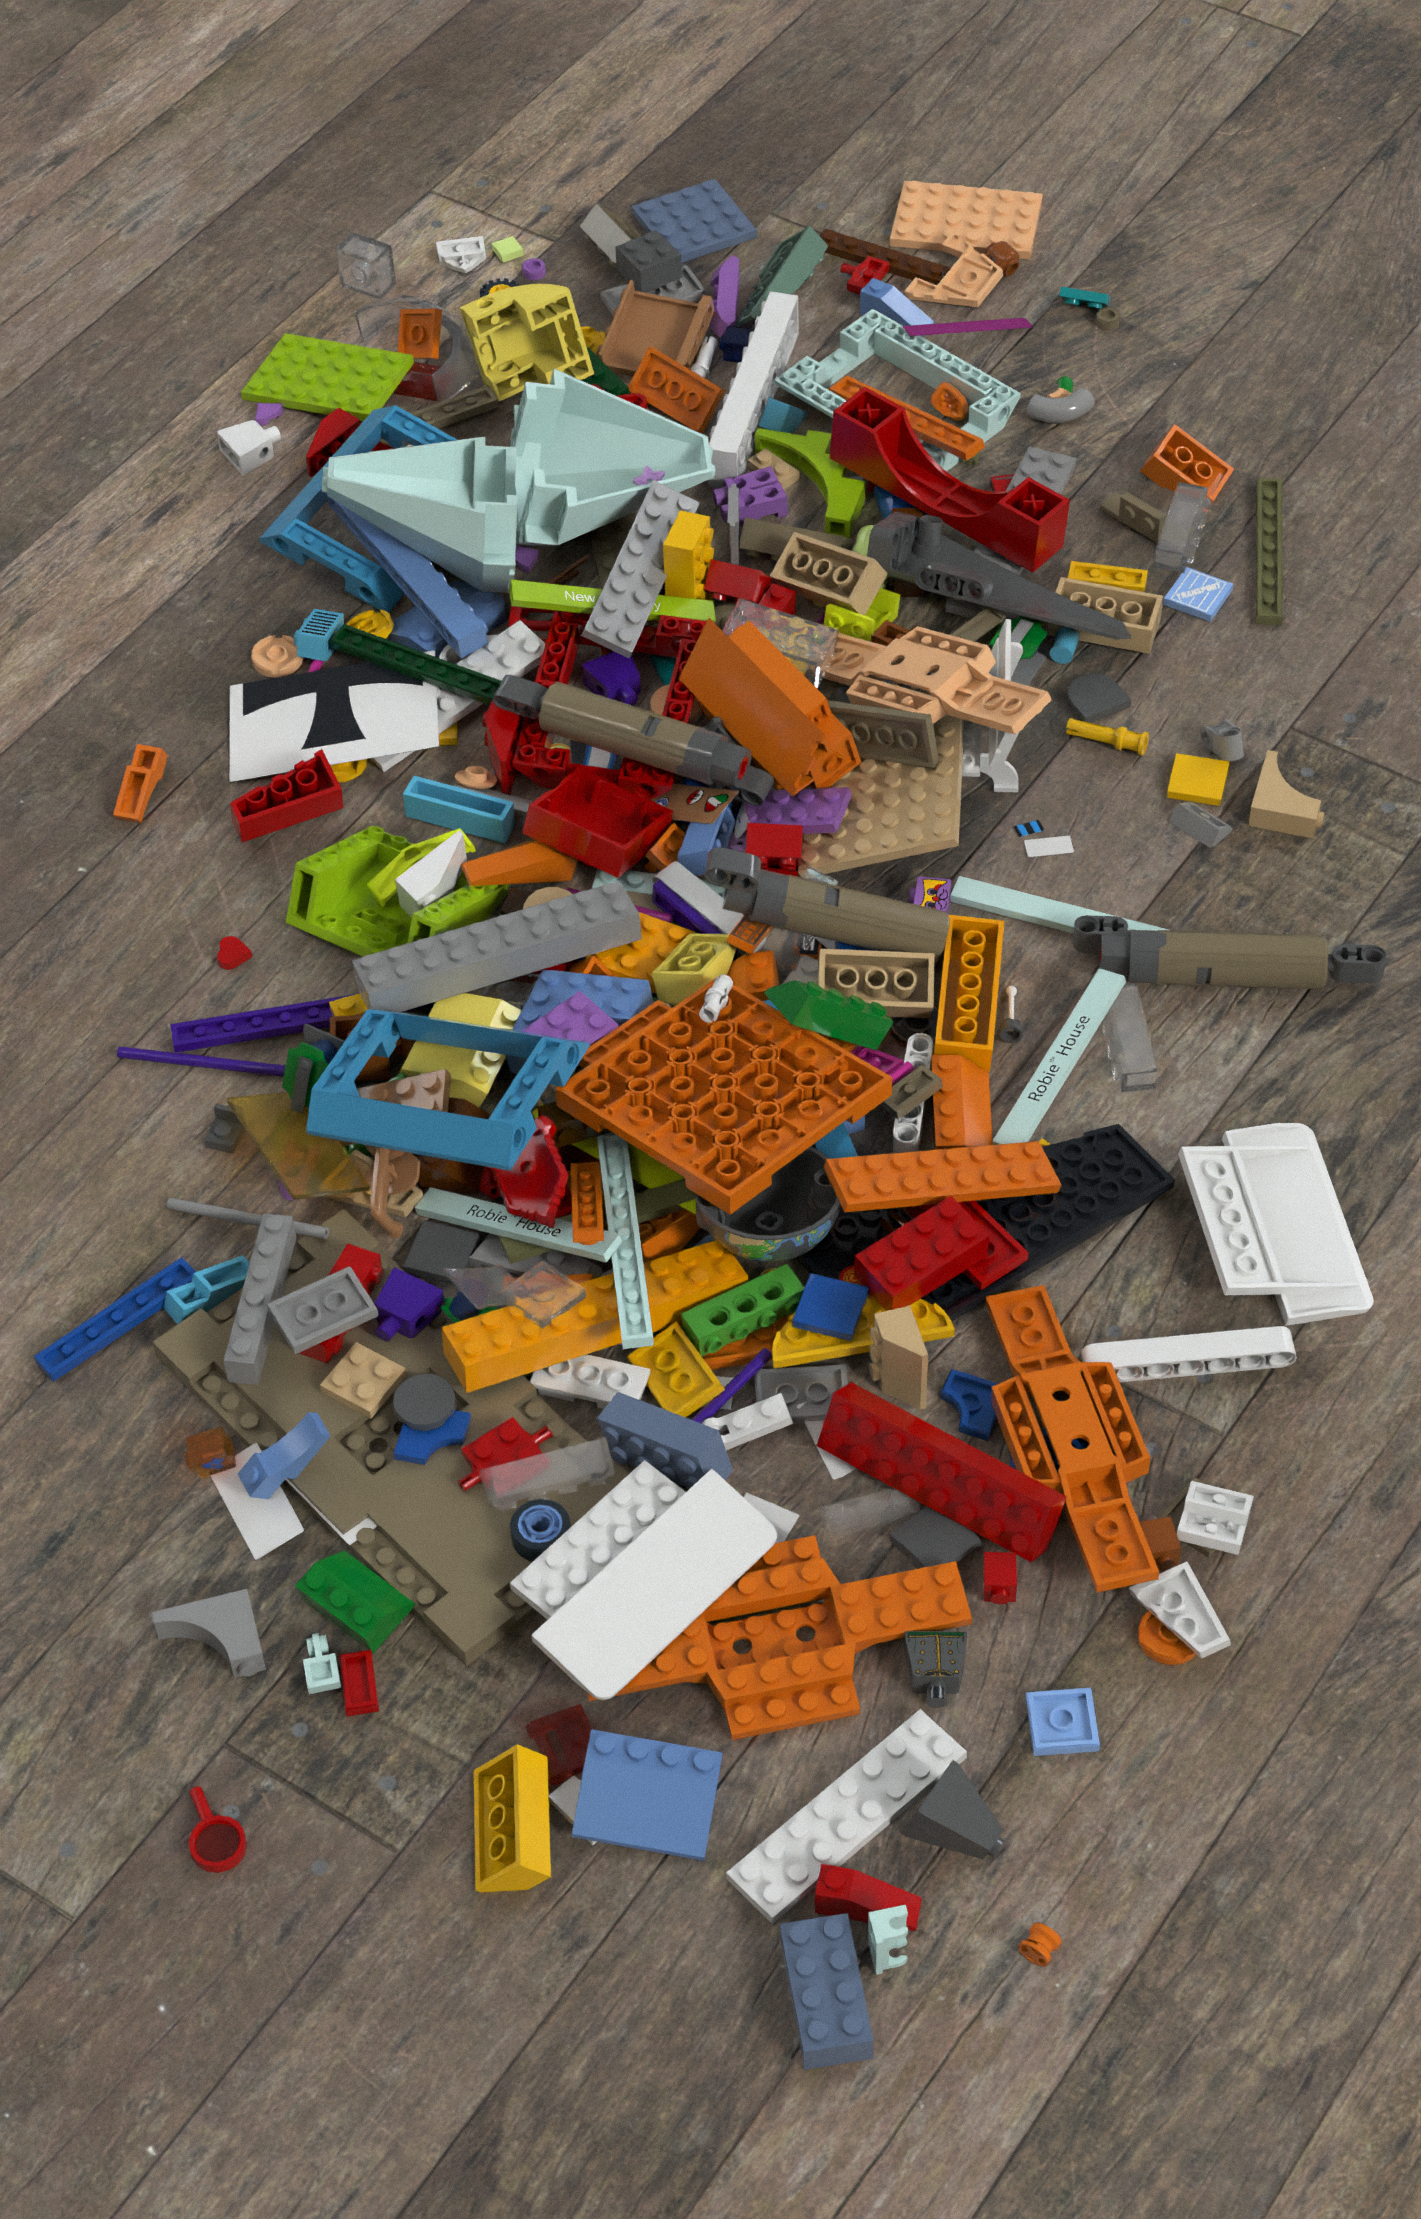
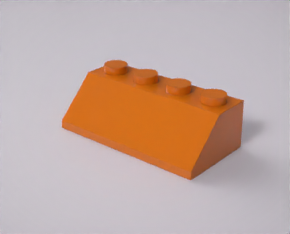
[931,1055,993,1150]

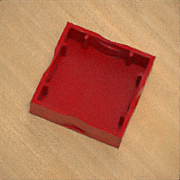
[522,767,674,878]

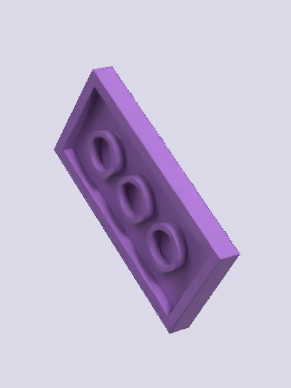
[742,787,852,835]

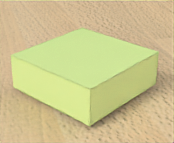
[492,236,524,263]

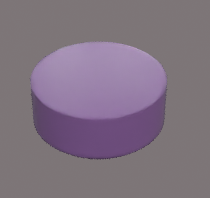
[522,258,546,280]

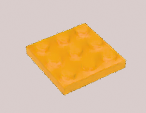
[586,912,695,993]

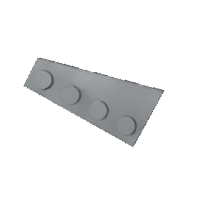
[469,1233,602,1279]

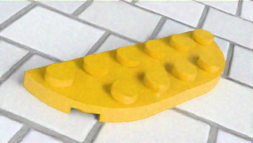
[772,1293,955,1369]

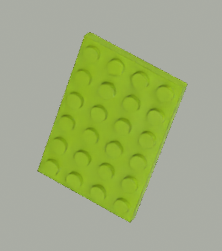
[241,333,414,421]

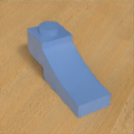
[238,1412,330,1499]

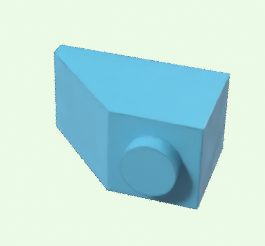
[759,397,808,434]

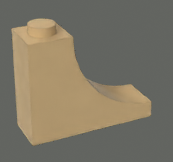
[1249,750,1325,838]

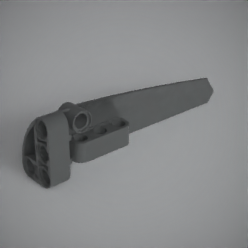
[867,511,1131,640]

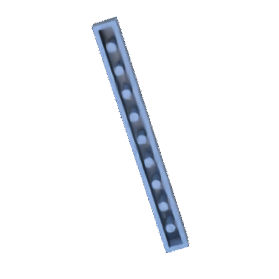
[326,492,488,658]

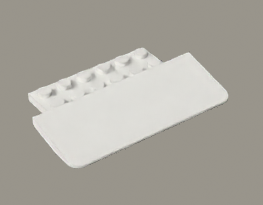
[1178,1123,1374,1326]
[510,1460,777,1700]

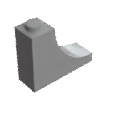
[152,1589,266,1678]

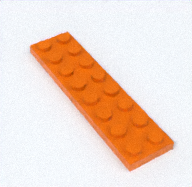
[823,1141,1061,1212]

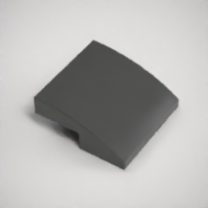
[889,1506,982,1569]

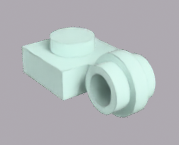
[303,1633,341,1694]

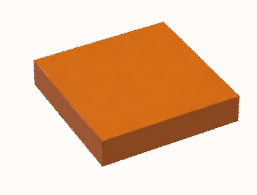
[397,308,442,359]

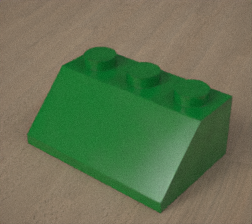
[295,1551,415,1654]

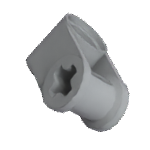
[1200,719,1244,761]

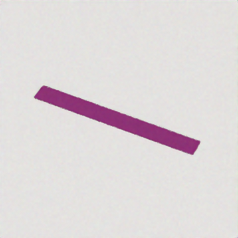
[903,318,1033,336]

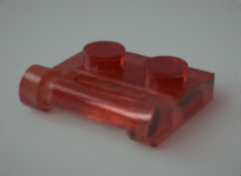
[393,362,452,402]
[526,1704,592,1785]

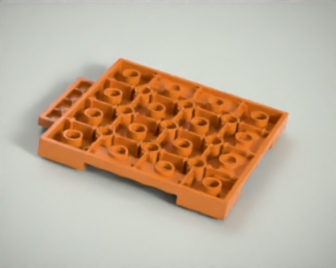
[556,976,892,1215]

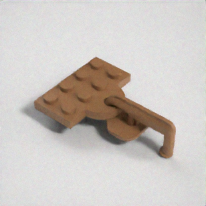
[337,1069,451,1238]

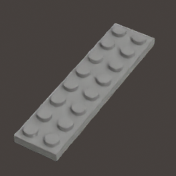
[581,480,700,658]

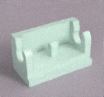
[868,1905,908,1975]

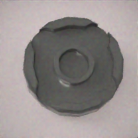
[393,1374,456,1431]

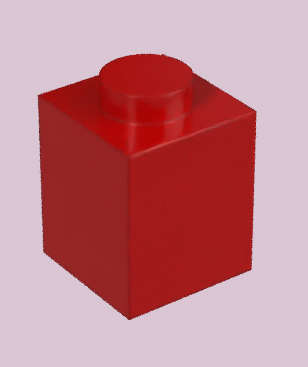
[983,1552,1017,1604]

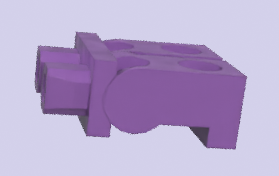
[712,466,788,526]

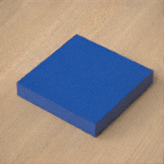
[792,1273,869,1341]

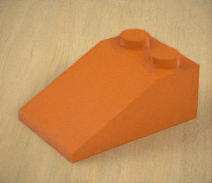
[1140,424,1234,504]
[727,950,779,1001]

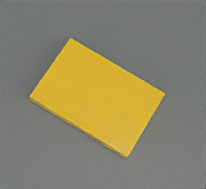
[627,1321,725,1418]

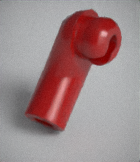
[479,1169,500,1199]

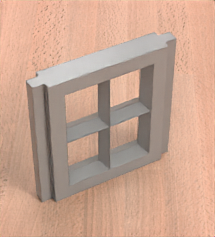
[727,484,740,565]

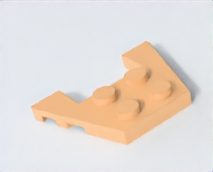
[904,231,1003,307]

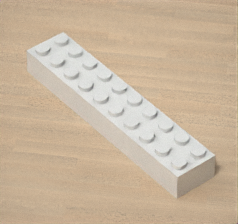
[708,291,799,489]

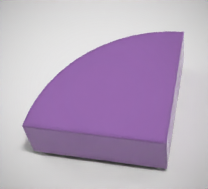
[255,403,283,426]
[515,545,539,573]

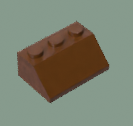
[418,1097,491,1194]

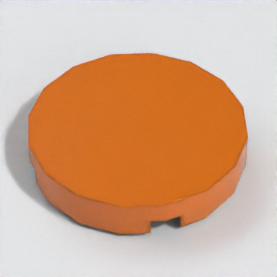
[1138,1611,1196,1665]

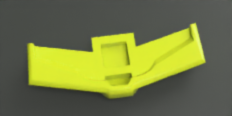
[367,828,476,908]

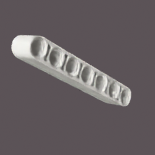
[1081,1326,1297,1382]

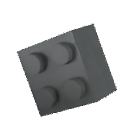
[615,230,682,293]

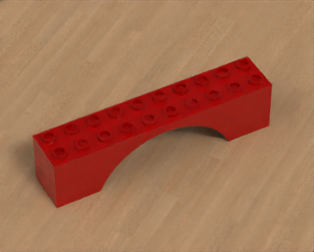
[830,387,1070,573]

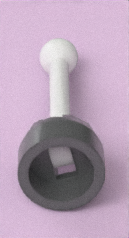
[1000,986,1023,1043]

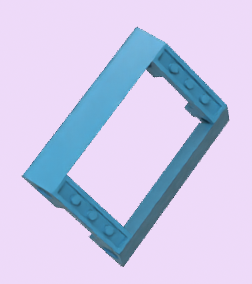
[259,405,457,613]
[306,1009,590,1171]

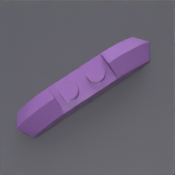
[709,255,740,344]

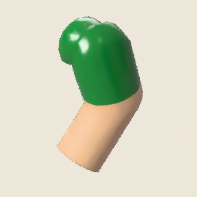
[1046,376,1074,398]

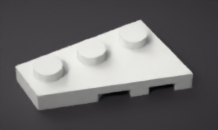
[1129,1562,1231,1659]

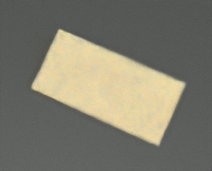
[227,1092,370,1200]

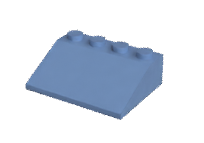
[385,580,506,658]
[572,1729,723,1861]

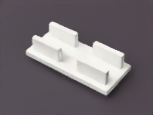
[530,1354,651,1409]

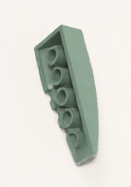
[736,225,828,327]

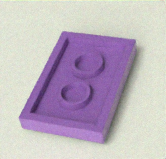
[522,991,618,1046]

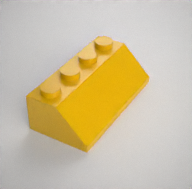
[474,1744,551,1893]

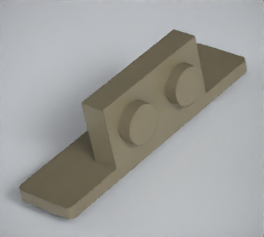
[1100,492,1193,554]

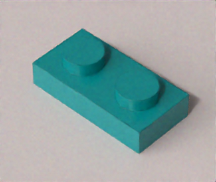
[1059,286,1111,310]

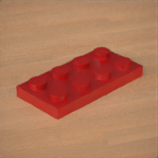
[905,1201,1028,1290]

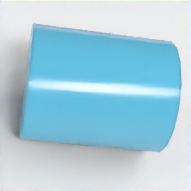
[1050,627,1079,664]

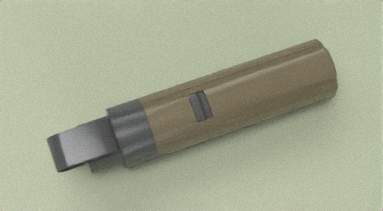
[705,847,950,964]

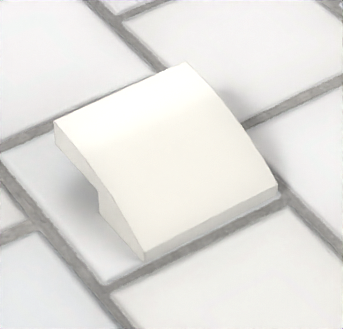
[1177,1481,1254,1555]

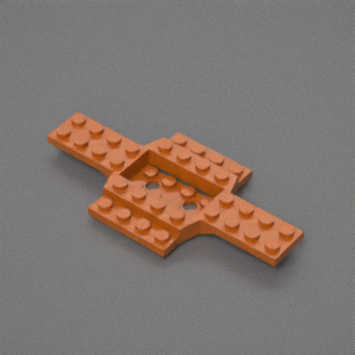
[587,1535,972,1740]

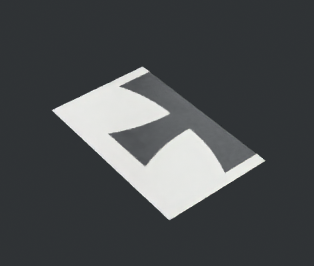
[229,650,439,782]

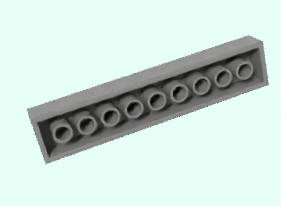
[352,881,642,1012]

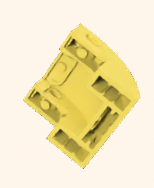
[460,284,594,402]

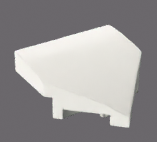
[436,236,486,273]

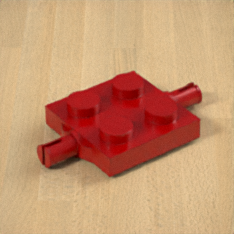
[457,1417,553,1500]

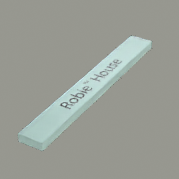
[992,968,1126,1145]
[414,1187,622,1262]

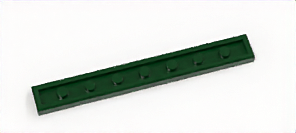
[329,624,501,705]

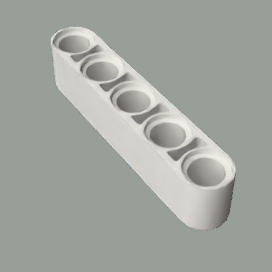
[652,861,767,958]
[893,1033,933,1153]

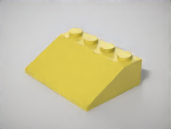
[400,993,522,1108]

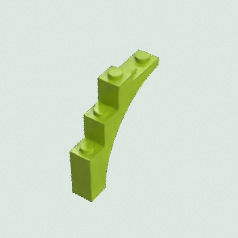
[755,428,865,539]

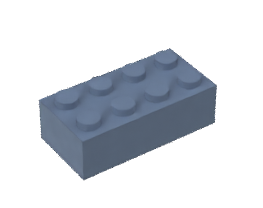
[597,1392,733,1489]
[780,1913,873,2070]

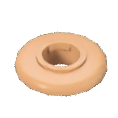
[455,766,497,789]

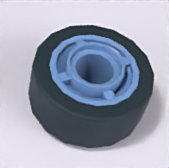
[510,1499,571,1562]

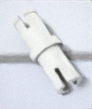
[699,974,733,1023]

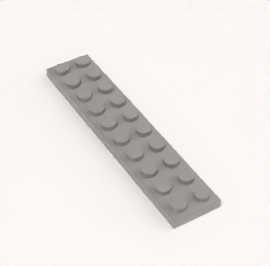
[945,447,1077,618]

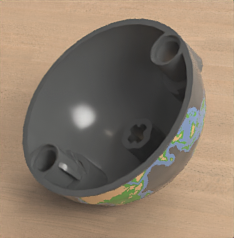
[694,1146,841,1262]

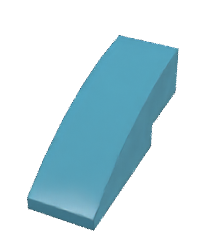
[163,1255,250,1324]

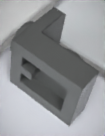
[205,1104,246,1154]

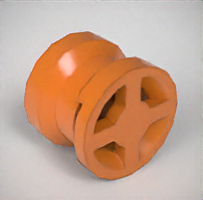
[1018,1922,1062,1967]

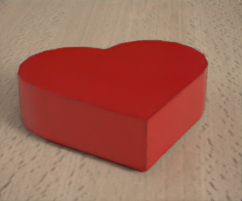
[217,936,252,970]

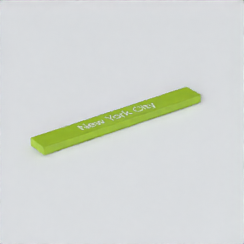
[509,580,716,623]

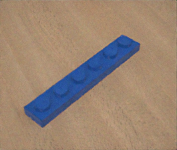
[34,1257,196,1382]

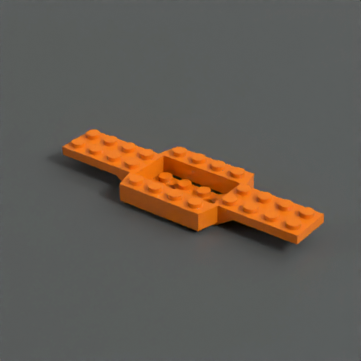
[985,1285,1159,1593]

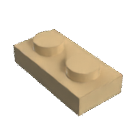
[747,448,800,490]

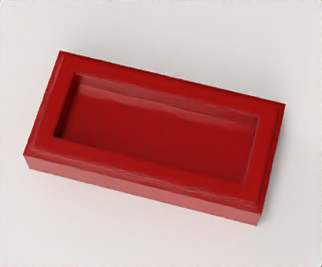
[339,1650,379,1717]

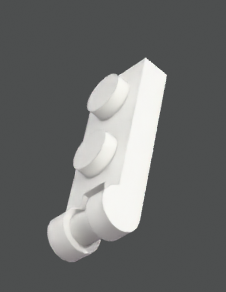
[702,1393,793,1450]

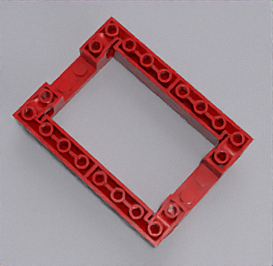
[512,610,707,800]

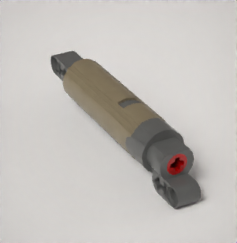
[492,675,774,806]
[1073,915,1387,990]

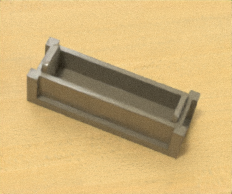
[950,607,1006,645]

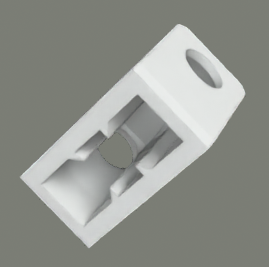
[217,420,281,476]

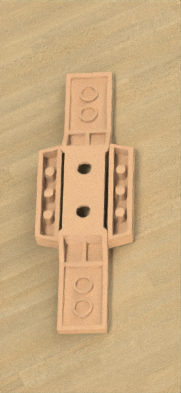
[806,626,1052,735]

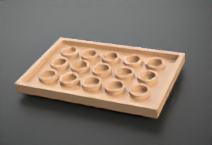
[890,181,1043,260]

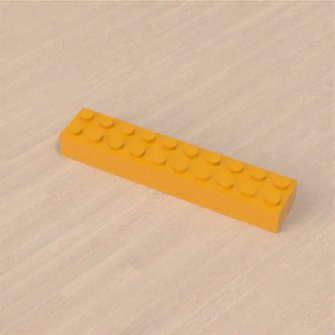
[442,1240,748,1393]

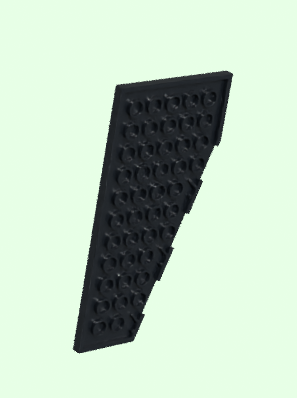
[796,1124,1175,1322]

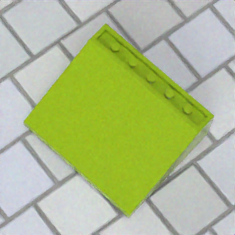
[286,826,509,957]

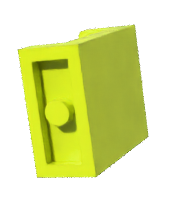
[823,588,900,642]

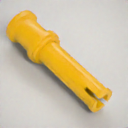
[1066,718,1149,756]

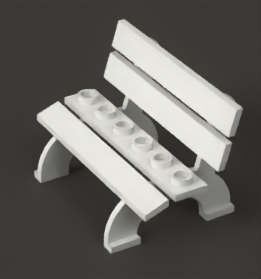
[931,619,1023,792]

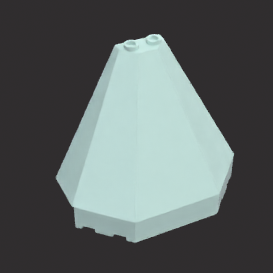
[510,368,715,547]
[322,437,517,593]

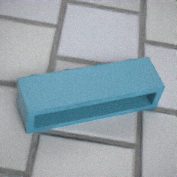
[403,776,516,843]

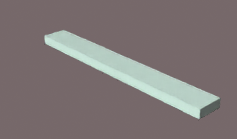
[950,876,1168,933]

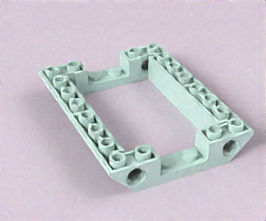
[774,309,1021,471]

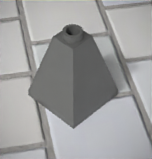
[902,1760,1005,1859]

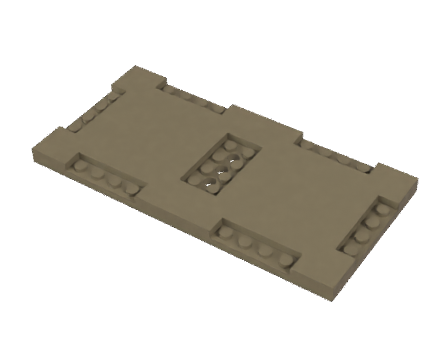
[153,1209,629,1666]

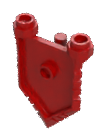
[484,1116,568,1228]

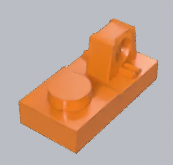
[644,823,686,873]

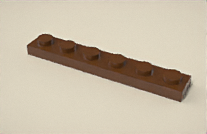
[819,229,951,285]

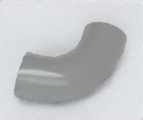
[1027,388,1095,423]

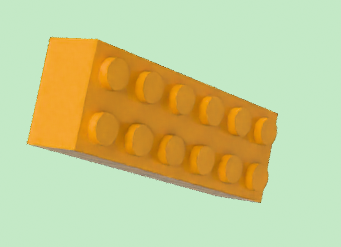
[933,915,1005,1072]

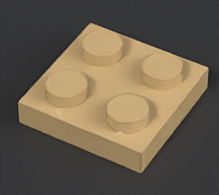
[320,1342,407,1419]

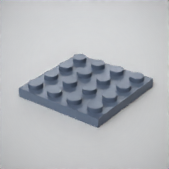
[632,179,757,263]

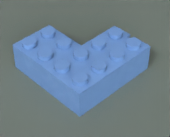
[506,969,654,1073]

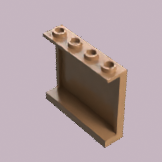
[597,280,714,376]

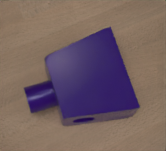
[582,652,641,706]
[375,1267,445,1342]

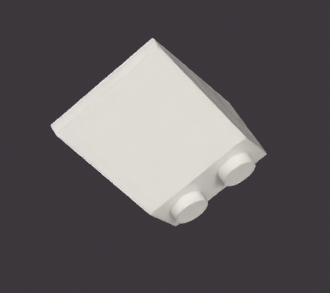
[395,830,467,918]

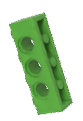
[681,1264,805,1356]

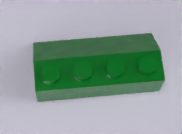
[764,980,894,1050]

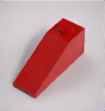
[815,1864,922,1931]

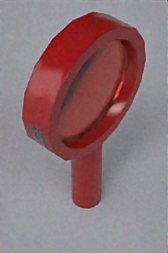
[188,1786,247,1873]

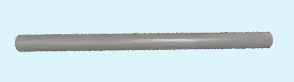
[167,1198,329,1239]

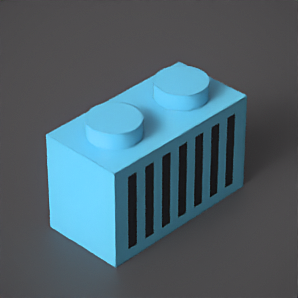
[294,609,344,661]

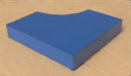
[940,1369,998,1441]
[393,1410,471,1465]

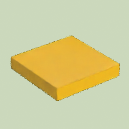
[1167,753,1230,806]

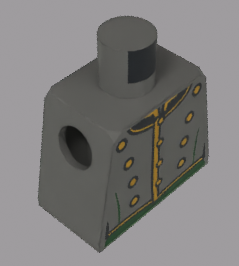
[904,1631,967,1708]

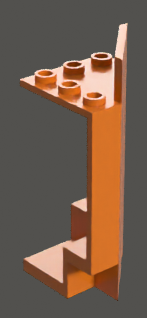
[679,618,862,797]

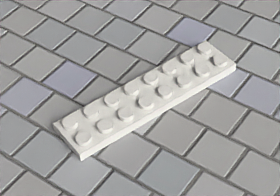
[370,620,545,772]
[726,1709,967,1924]

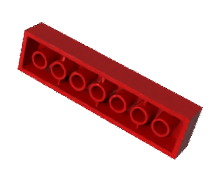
[816,1382,1067,1562]

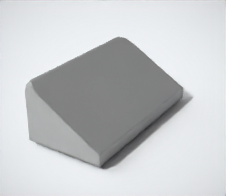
[1170,801,1233,848]

